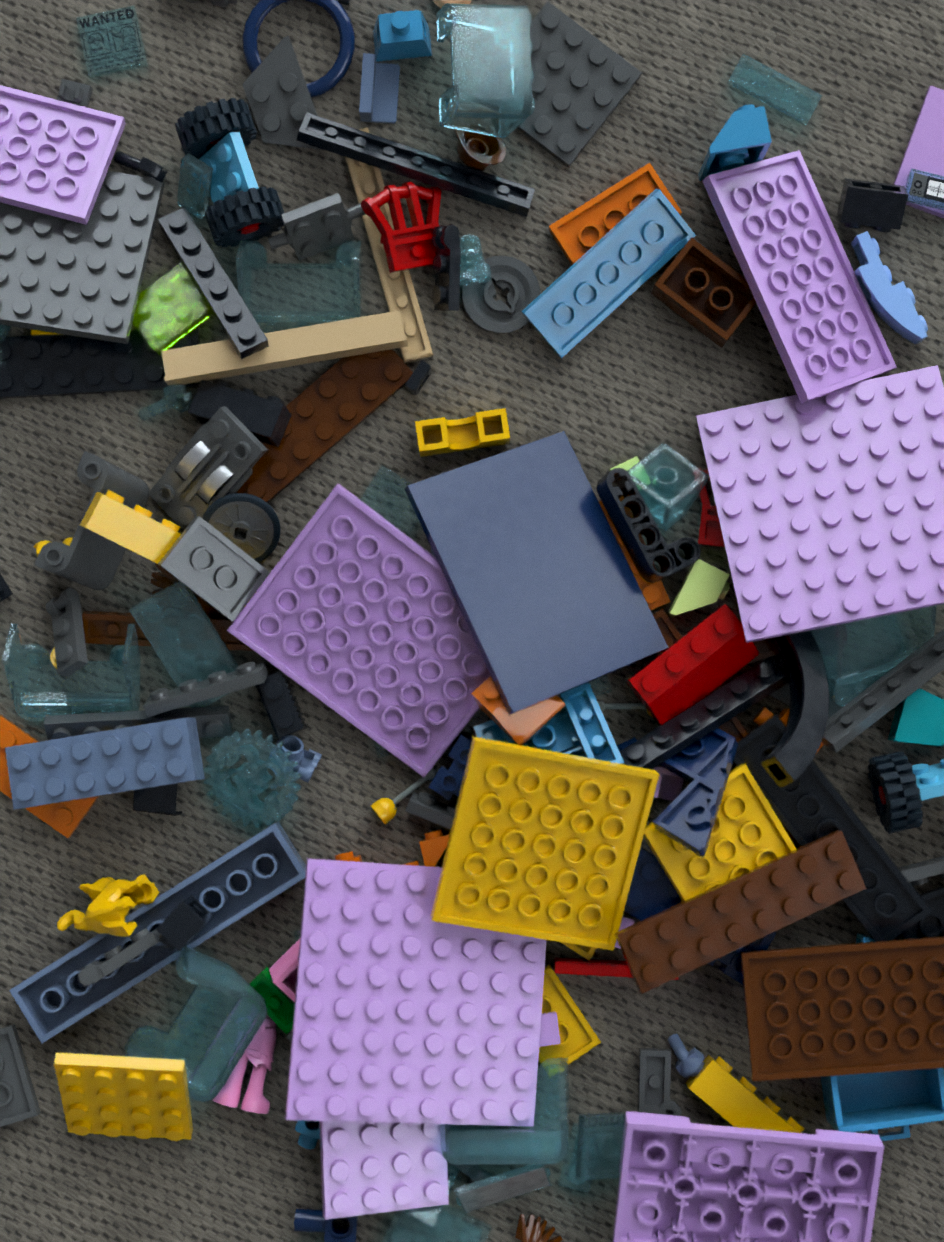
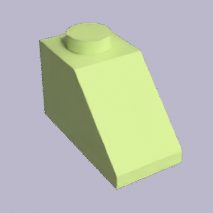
[667,559,730,617]

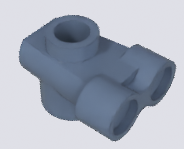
[269,735,322,782]

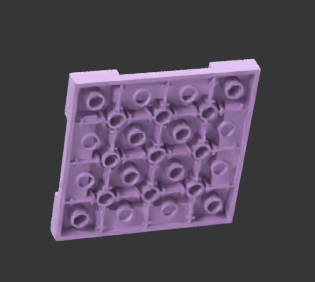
[612,1111,884,1242]

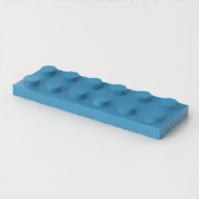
[521,189,696,358]

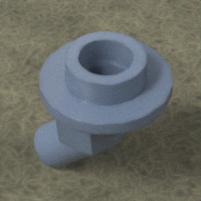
[667,1034,704,1077]

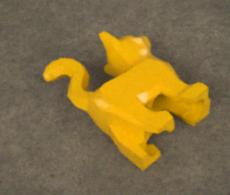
[57,874,160,937]

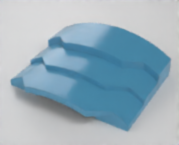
[474,682,624,764]

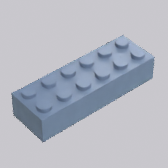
[5,717,205,809]

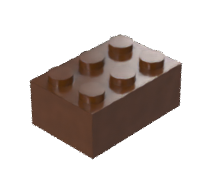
[651,238,757,348]

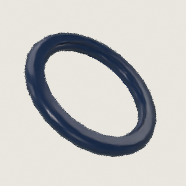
[242,0,355,98]

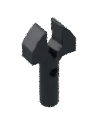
[114,151,167,182]

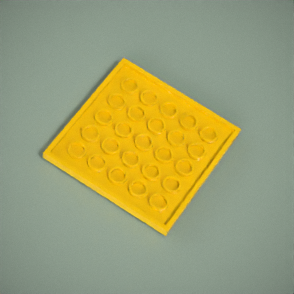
[430,737,659,951]

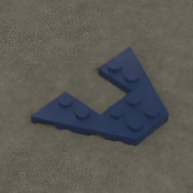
[617,726,738,858]

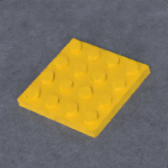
[643,764,796,902]
[54,1053,193,1141]

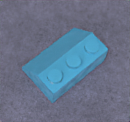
[698,104,772,181]

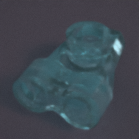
[460,234,491,286]

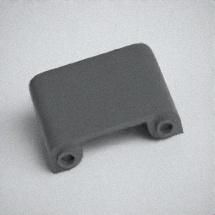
[34,451,149,590]

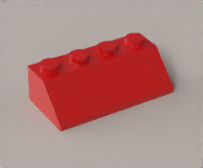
[626,604,759,726]

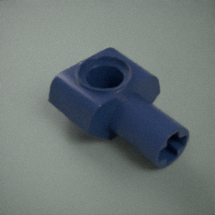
[294,1209,358,1242]

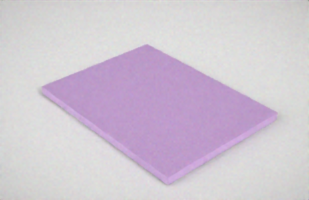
[227,483,491,778]

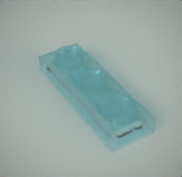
[728,54,822,125]

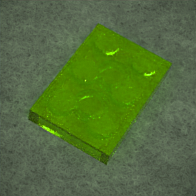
[132,262,213,355]

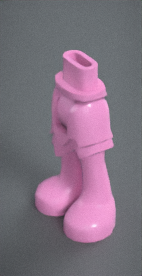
[212,1001,277,1114]

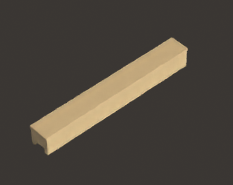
[161,310,408,387]

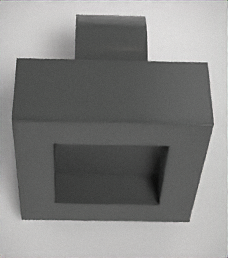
[57,79,93,108]

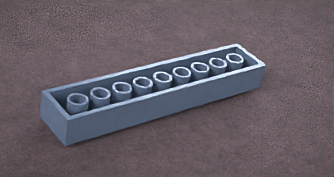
[9,821,306,1044]

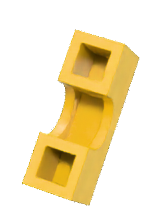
[415,408,510,457]

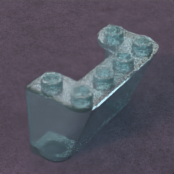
[436,3,535,138]

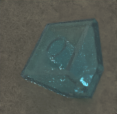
[628,443,709,531]

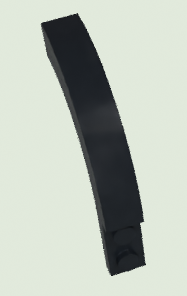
[729,582,829,788]

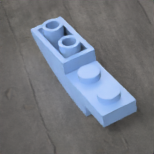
[851,231,928,344]

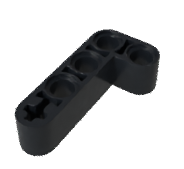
[597,468,700,583]

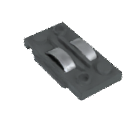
[148,406,268,531]

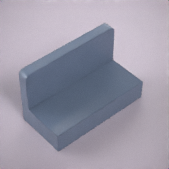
[359,53,400,124]

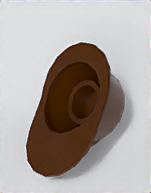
[451,103,506,171]

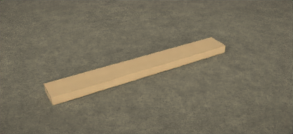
[345,127,433,364]

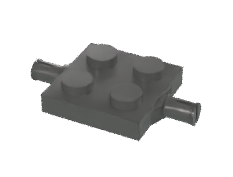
[268,193,366,260]

